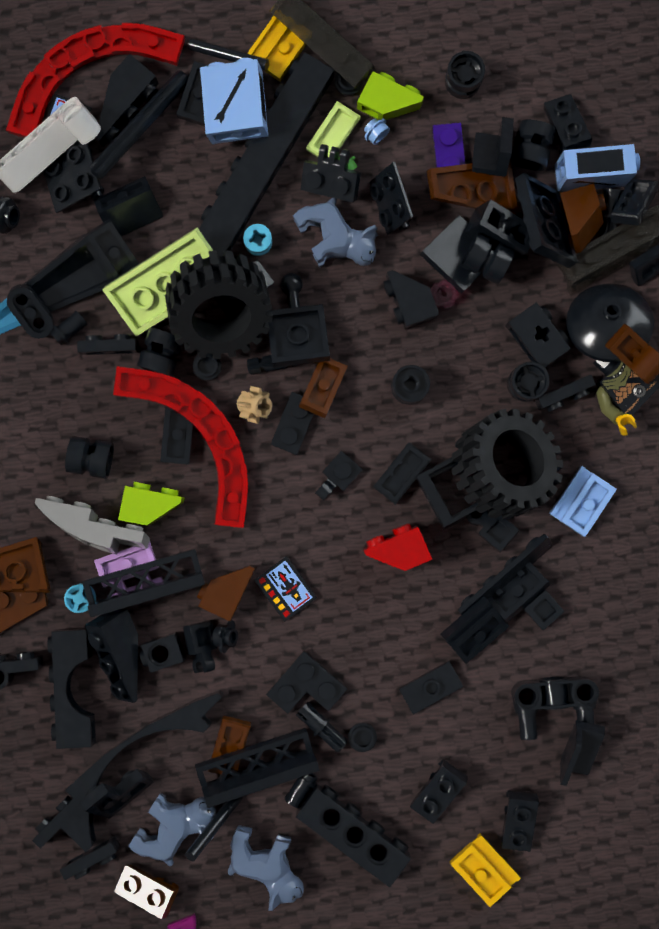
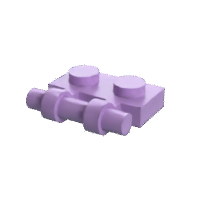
[94,541,163,596]

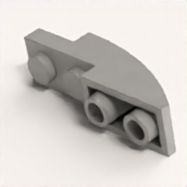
[35,496,150,555]

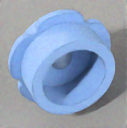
[364,118,390,145]

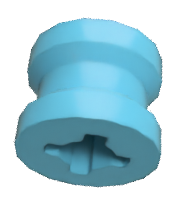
[243,224,273,256]
[64,583,96,613]

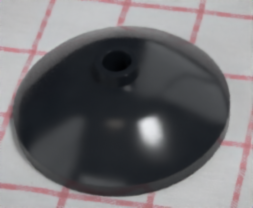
[566,284,654,362]

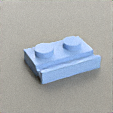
[549,466,617,537]

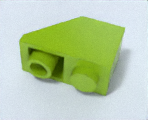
[357,71,424,120]
[118,482,185,526]

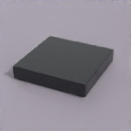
[420,215,482,294]

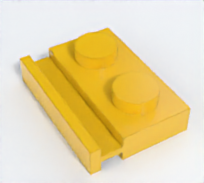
[247,9,312,82]
[449,833,521,907]

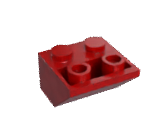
[363,523,432,571]

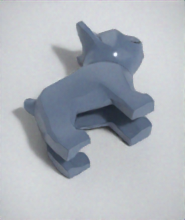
[293,198,378,268]
[128,793,216,866]
[228,825,304,911]

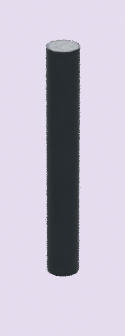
[188,39,269,71]
[185,797,243,861]

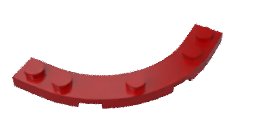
[6,23,185,138]
[113,366,248,528]

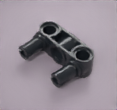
[511,676,599,740]

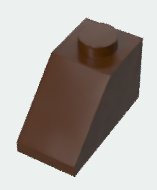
[560,183,607,254]
[197,565,256,621]

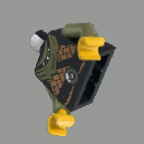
[593,360,659,436]

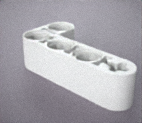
[0,97,101,193]

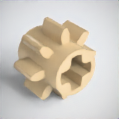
[237,386,272,424]

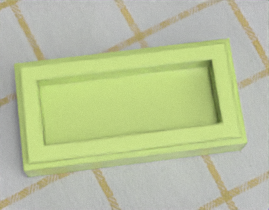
[306,101,361,157]

